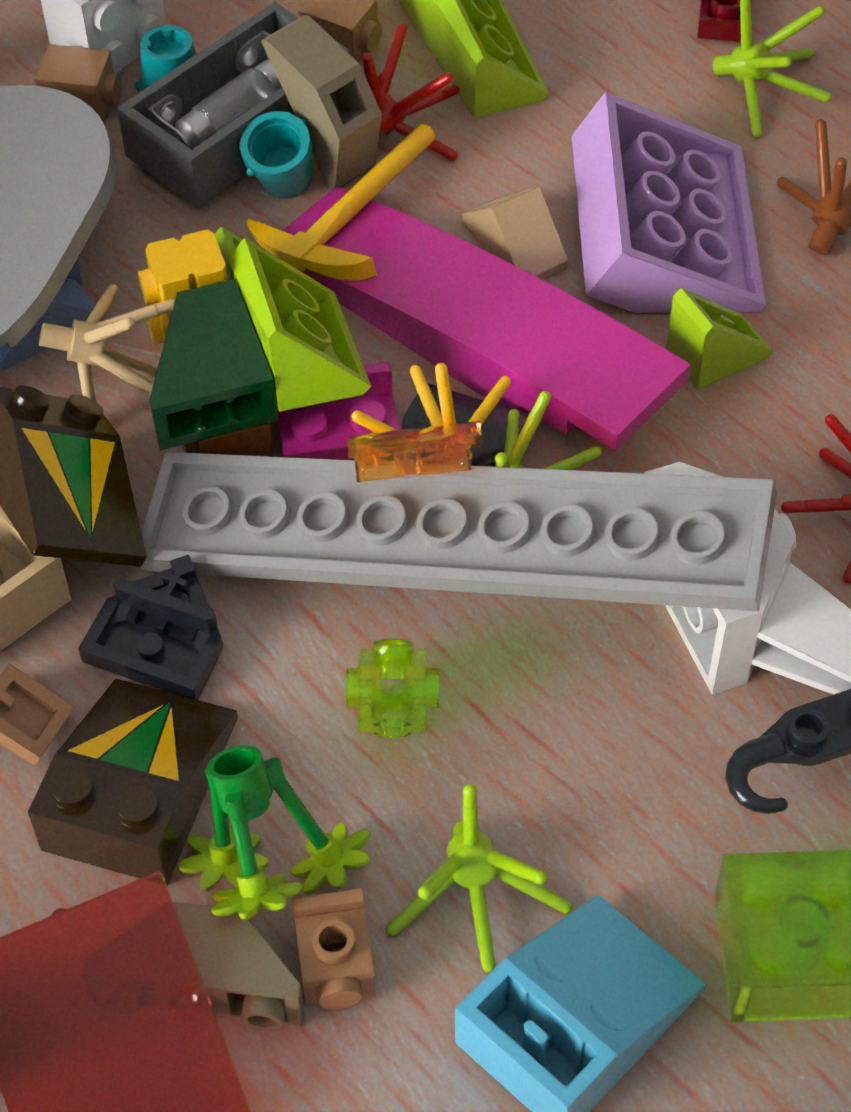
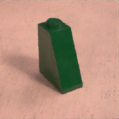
[149,278,278,451]

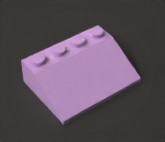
[571,92,767,313]

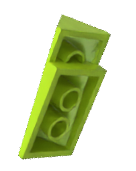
[399,0,550,118]
[215,226,371,412]

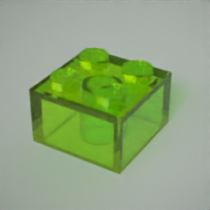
[714,850,851,1022]

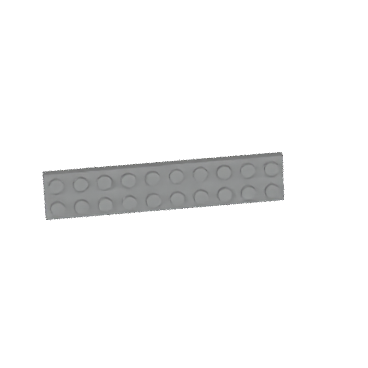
[140,452,777,611]

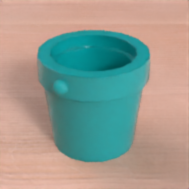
[134,25,196,92]
[239,111,313,199]

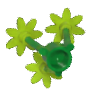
[179,745,371,920]

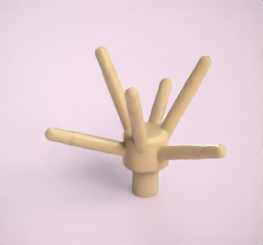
[39,284,175,401]

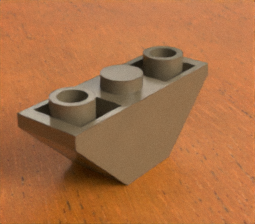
[261,15,382,190]
[82,902,305,1031]

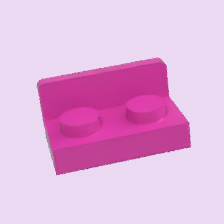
[277,362,402,460]

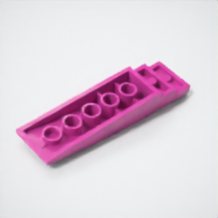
[263,186,691,451]

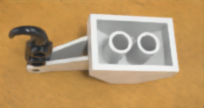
[644,462,851,814]

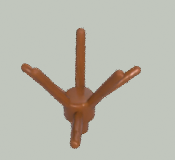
[777,119,851,255]

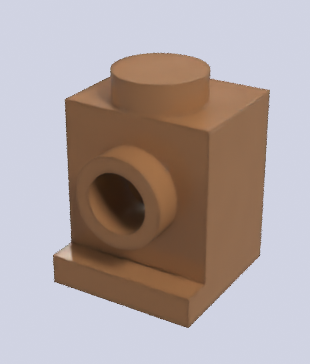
[292,888,376,1009]

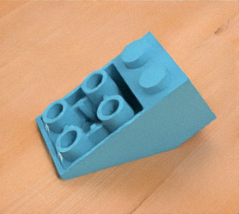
[455,894,707,1112]

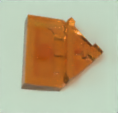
[347,421,483,482]

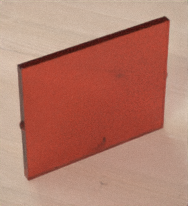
[0,871,251,1112]

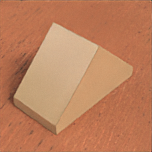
[462,187,568,280]

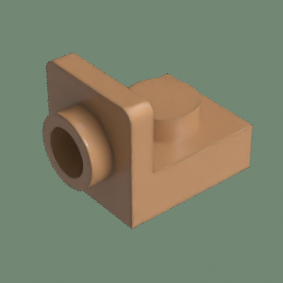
[0,663,75,766]

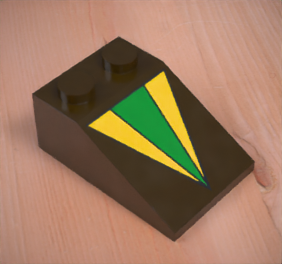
[0,385,147,567]
[28,679,238,886]

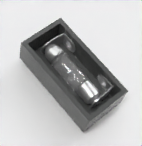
[117,2,350,208]

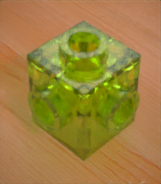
[346,639,439,738]

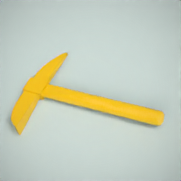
[247,124,435,281]

